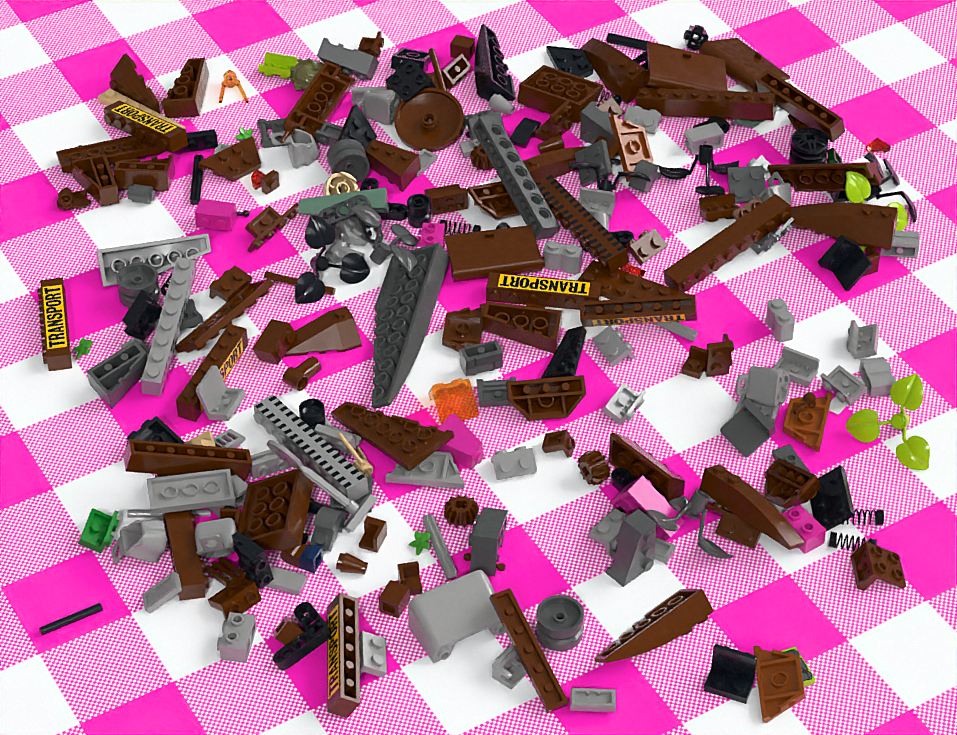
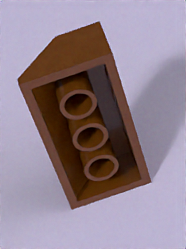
[609,433,685,503]

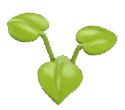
[845,171,908,252]
[845,374,930,470]

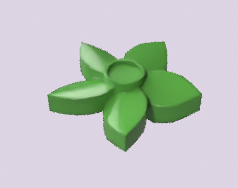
[235,126,255,142]
[73,338,92,359]
[409,531,431,556]

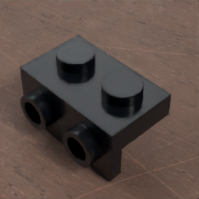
[183,129,218,152]

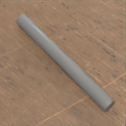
[127,509,211,518]

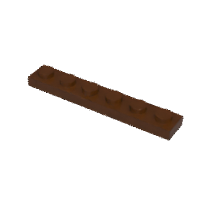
[489,588,569,714]

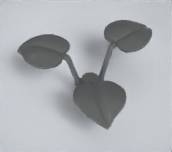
[349,205,418,273]
[646,490,734,559]

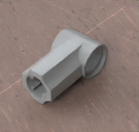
[325,240,365,264]

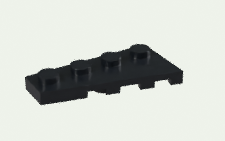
[540,326,587,379]

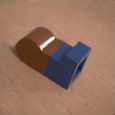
[280,544,323,574]

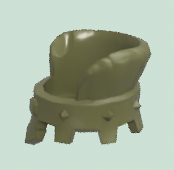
[290,58,324,90]

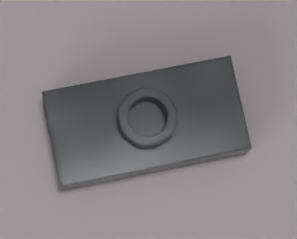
[772,445,810,472]

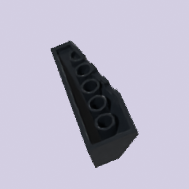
[474,24,516,102]

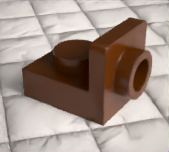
[681,345,706,379]
[542,430,576,457]

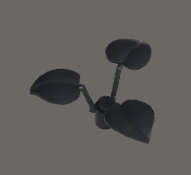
[659,145,739,195]
[864,152,917,223]
[568,158,651,192]
[294,216,370,304]

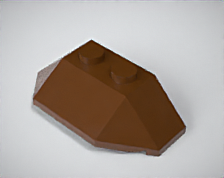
[467,181,520,219]
[506,375,586,421]
[765,458,821,509]

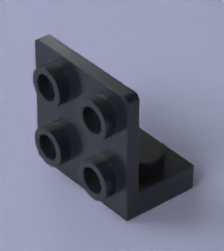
[385,59,436,102]
[818,235,872,291]
[122,290,162,341]
[704,644,758,704]

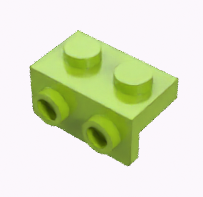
[258,52,298,79]

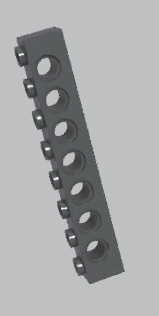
[472,116,560,240]

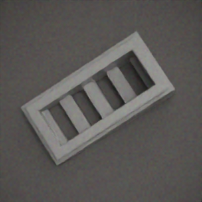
[213,429,246,448]

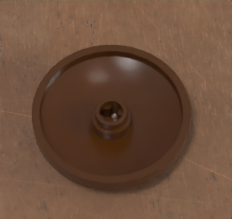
[394,88,464,152]

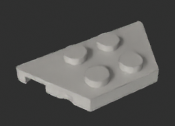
[386,451,464,489]

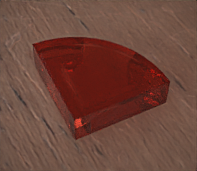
[866,138,891,153]
[251,169,265,190]
[620,264,646,277]

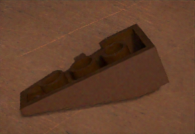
[109,53,160,114]
[284,306,362,357]

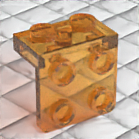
[428,378,479,424]

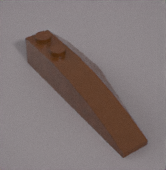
[580,38,648,104]
[523,146,588,182]
[790,202,898,250]
[699,465,804,550]
[594,589,714,663]

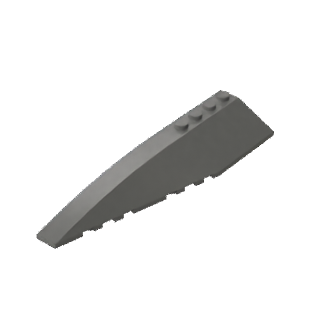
[372,243,450,409]

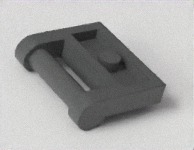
[257,118,288,148]
[476,377,516,407]

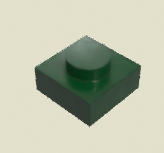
[826,148,843,163]

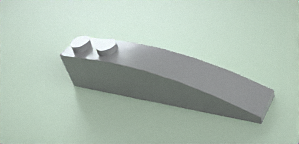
[96,233,211,287]

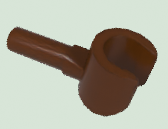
[280,121,295,144]
[793,392,816,415]

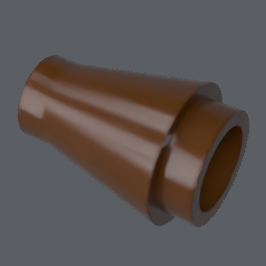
[537,135,564,154]
[336,552,368,575]

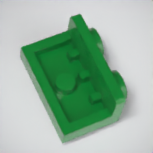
[78,508,120,553]

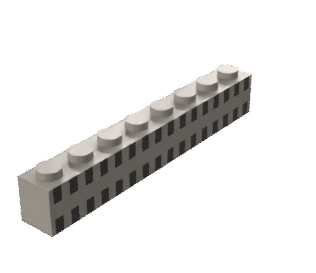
[141,257,196,397]
[253,395,369,501]

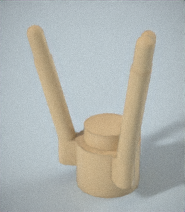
[338,432,373,477]

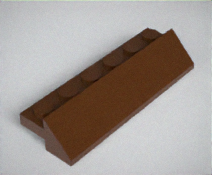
[284,61,355,142]
[767,162,882,192]

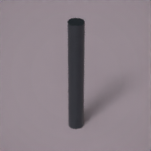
[39,603,103,636]

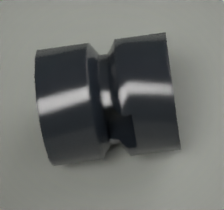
[407,194,431,228]
[299,398,326,430]

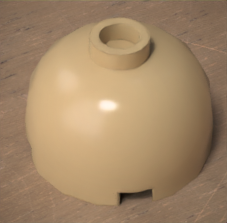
[322,172,360,196]

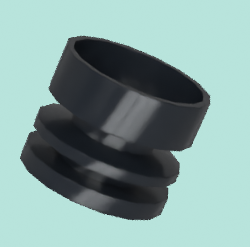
[789,128,829,164]

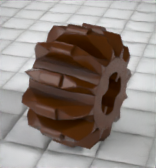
[470,144,494,171]
[578,450,610,486]
[444,494,479,529]

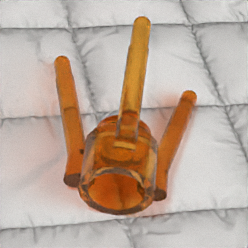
[219,70,249,103]

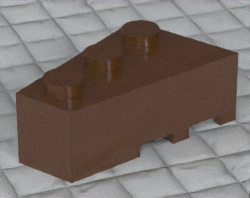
[365,139,421,192]
[70,154,120,206]
[114,154,175,192]

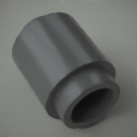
[127,184,155,204]

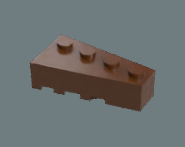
[161,57,209,118]
[483,301,562,354]

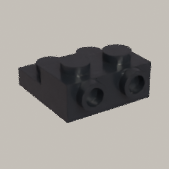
[391,48,431,72]
[126,416,185,447]
[232,531,274,589]

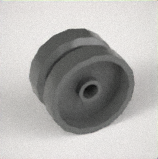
[327,139,370,183]
[116,262,161,308]
[536,595,585,652]

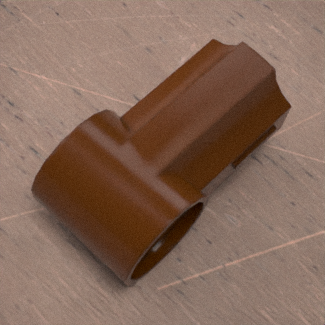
[282,356,322,391]

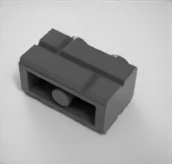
[459,340,503,376]

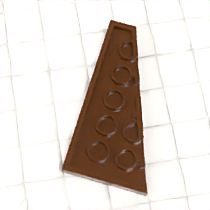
[331,401,454,471]

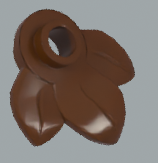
[57,187,91,211]

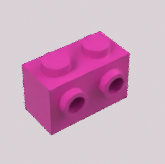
[195,199,237,231]
[417,223,445,249]
[781,505,826,554]

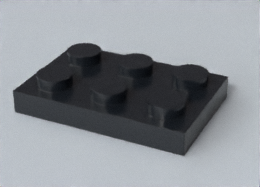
[810,465,855,532]

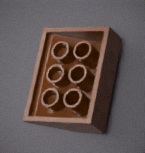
[517,65,604,123]
[237,469,314,551]

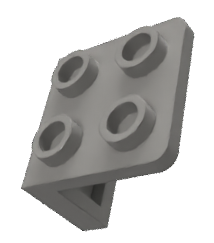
[196,366,246,421]

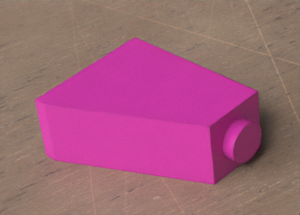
[437,413,484,470]

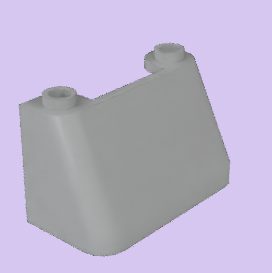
[408,570,506,664]

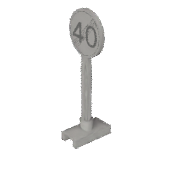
[267,440,378,533]

